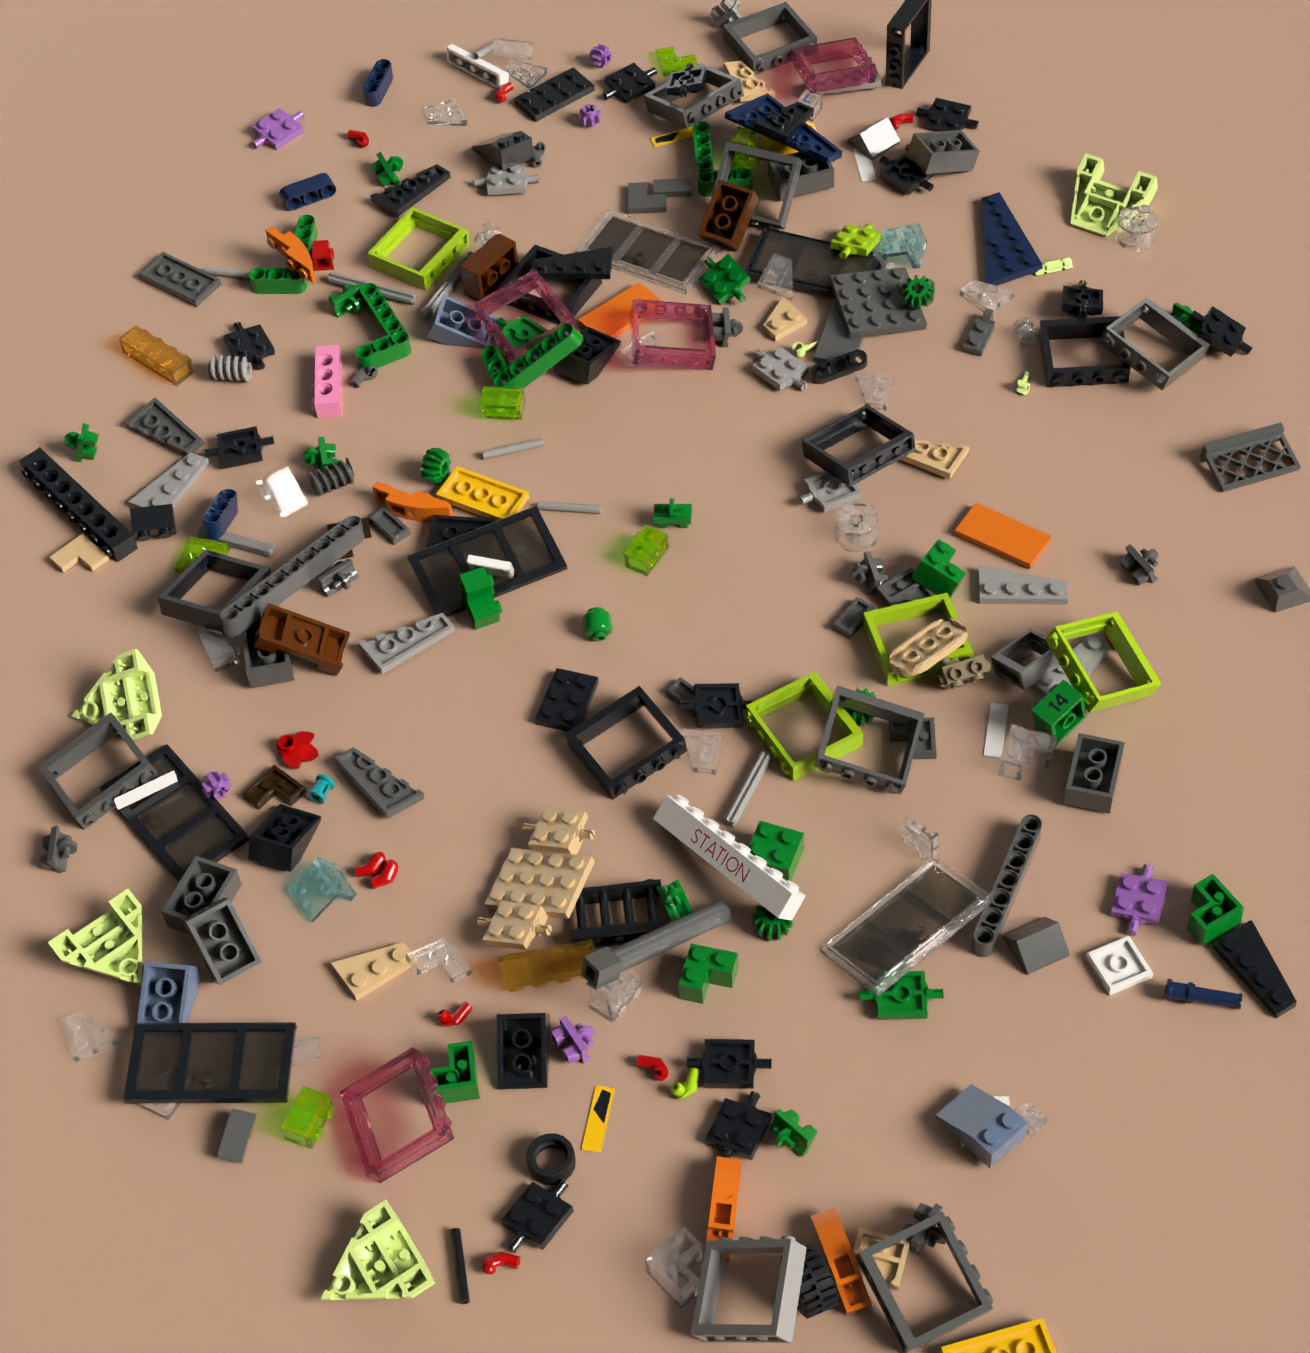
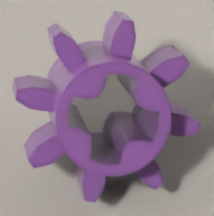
[590,44,612,68]
[578,104,601,128]
[201,771,231,799]

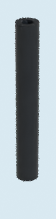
[450,1228,470,1304]

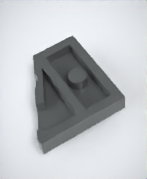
[876,567,935,607]

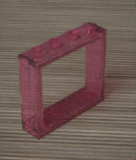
[792,37,877,93]
[474,270,578,361]
[630,299,716,370]
[340,1047,455,1183]

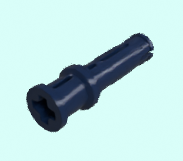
[1164,978,1242,1009]

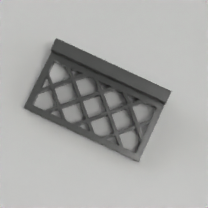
[1200,422,1301,492]

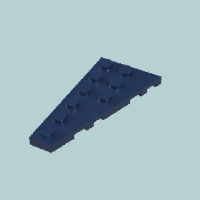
[724,93,843,164]
[981,192,1043,289]

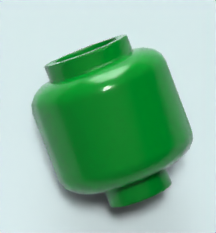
[583,607,612,641]

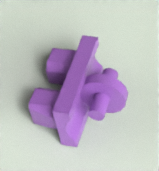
[551,1016,595,1064]

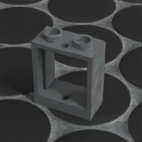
[991,629,1060,690]

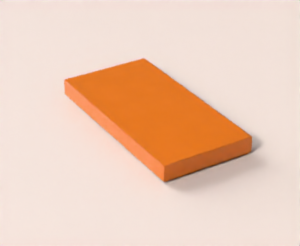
[578,282,664,338]
[954,502,1051,569]

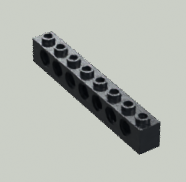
[20,447,138,562]

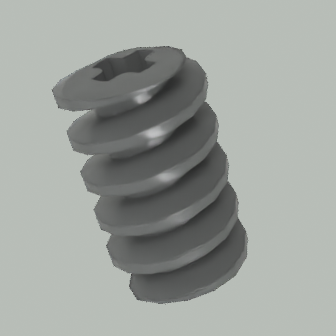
[308,458,354,495]

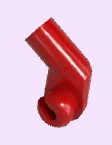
[494,82,514,103]
[889,113,913,130]
[347,130,369,147]
[355,852,386,877]
[370,859,398,889]
[436,1002,473,1027]
[637,1055,669,1081]
[482,1251,521,1275]

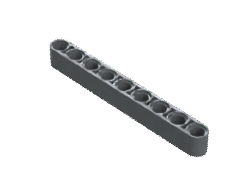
[220,516,365,637]

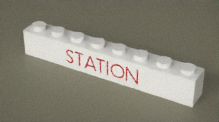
[653,795,805,920]

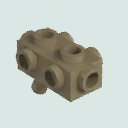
[936,654,991,689]

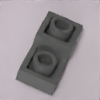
[217,1108,257,1163]

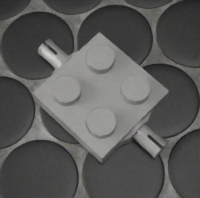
[474,164,539,195]
[752,347,809,391]
[799,471,866,513]

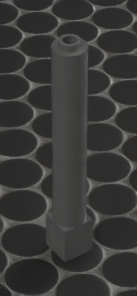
[581,900,731,989]

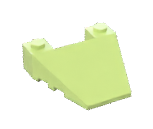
[1070,153,1158,237]

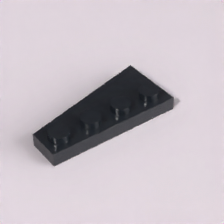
[371,164,451,217]
[532,246,613,279]

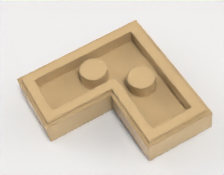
[49,533,109,573]

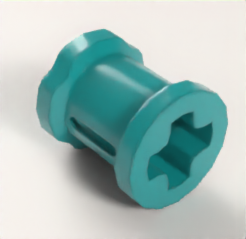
[307,774,335,804]

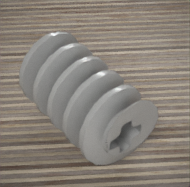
[208,354,252,382]

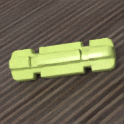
[1035,257,1072,276]

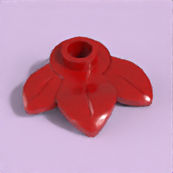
[276,731,319,769]

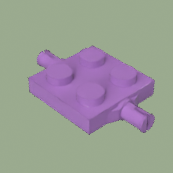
[252,108,304,150]
[1111,864,1169,936]

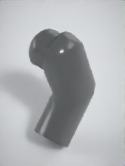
[531,142,546,167]
[350,365,378,388]

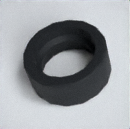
[527,1133,576,1185]

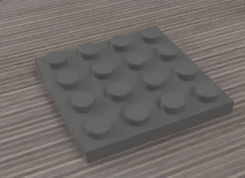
[829,267,927,338]

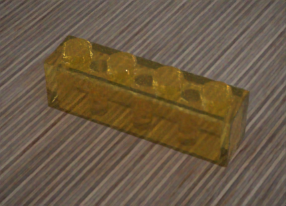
[119,325,194,386]
[498,939,595,992]

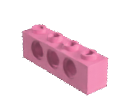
[311,345,342,418]

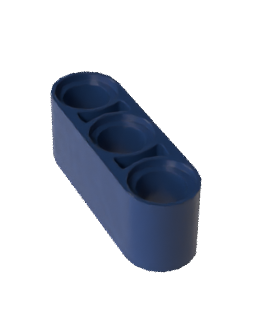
[363,59,393,107]
[279,173,336,210]
[203,489,238,540]

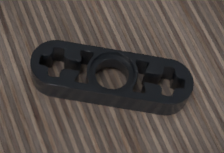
[811,349,868,384]

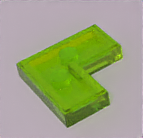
[655,47,698,77]
[174,537,230,574]

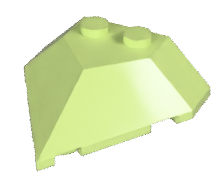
[71,649,162,741]
[48,889,143,986]
[321,1199,435,1301]

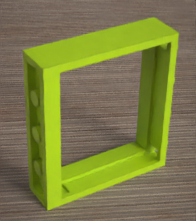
[367,207,470,291]
[863,592,973,686]
[1045,611,1162,713]
[745,671,863,781]

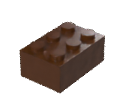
[698,180,759,251]
[460,232,518,304]

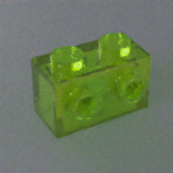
[730,127,757,170]
[479,386,525,420]
[623,525,669,576]
[281,1086,334,1149]

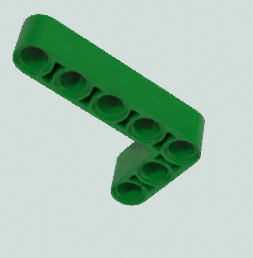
[693,121,753,197]
[249,215,318,294]
[355,283,411,369]
[481,323,583,397]

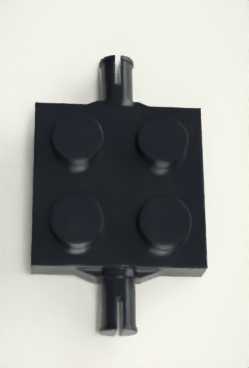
[603,62,657,104]
[666,63,707,98]
[916,98,979,132]
[879,153,934,195]
[1062,280,1103,319]
[1190,306,1253,357]
[223,321,275,370]
[204,426,275,469]
[680,683,756,728]
[687,1039,772,1089]
[705,1091,772,1160]
[501,1179,574,1253]

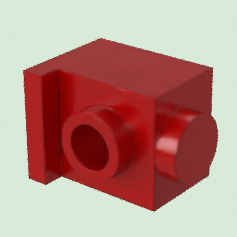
[312,240,334,271]

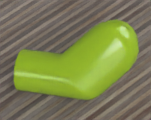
[670,1068,700,1099]

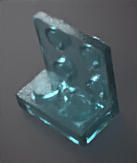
[877,224,927,269]
[288,857,357,922]

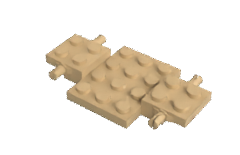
[477,807,595,950]

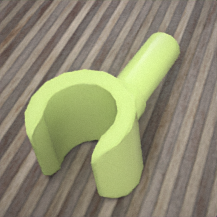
[792,341,819,358]
[1016,371,1030,395]

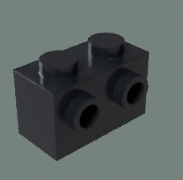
[130,504,177,541]

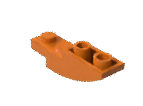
[265,226,316,284]
[372,481,453,522]
[704,1156,742,1261]
[811,1207,872,1315]

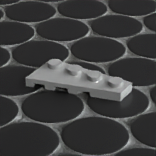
[358,613,455,674]
[1031,633,1110,697]

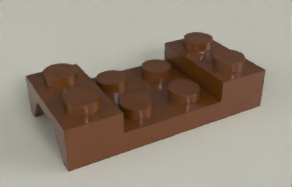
[254,603,350,676]

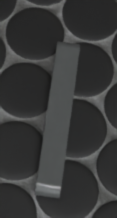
[972,814,1042,957]

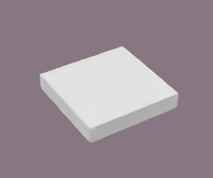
[467,555,514,578]
[1086,936,1153,996]

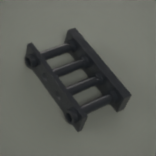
[570,879,666,951]

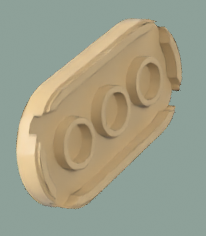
[889,618,968,676]

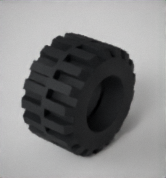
[780,1243,838,1318]

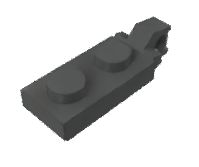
[962,308,995,356]

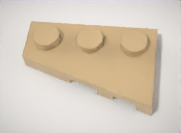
[723,61,776,102]
[900,439,969,479]
[331,942,418,1001]

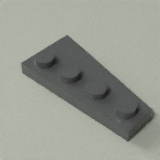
[124,398,204,455]
[335,747,424,819]

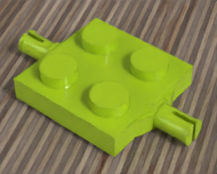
[830,223,882,260]

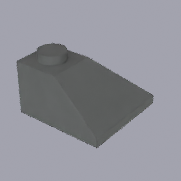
[1255,566,1310,612]

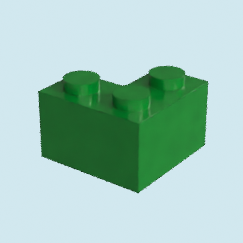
[911,539,966,598]
[459,566,502,630]
[1187,874,1244,946]
[678,943,739,1004]
[425,1041,480,1106]

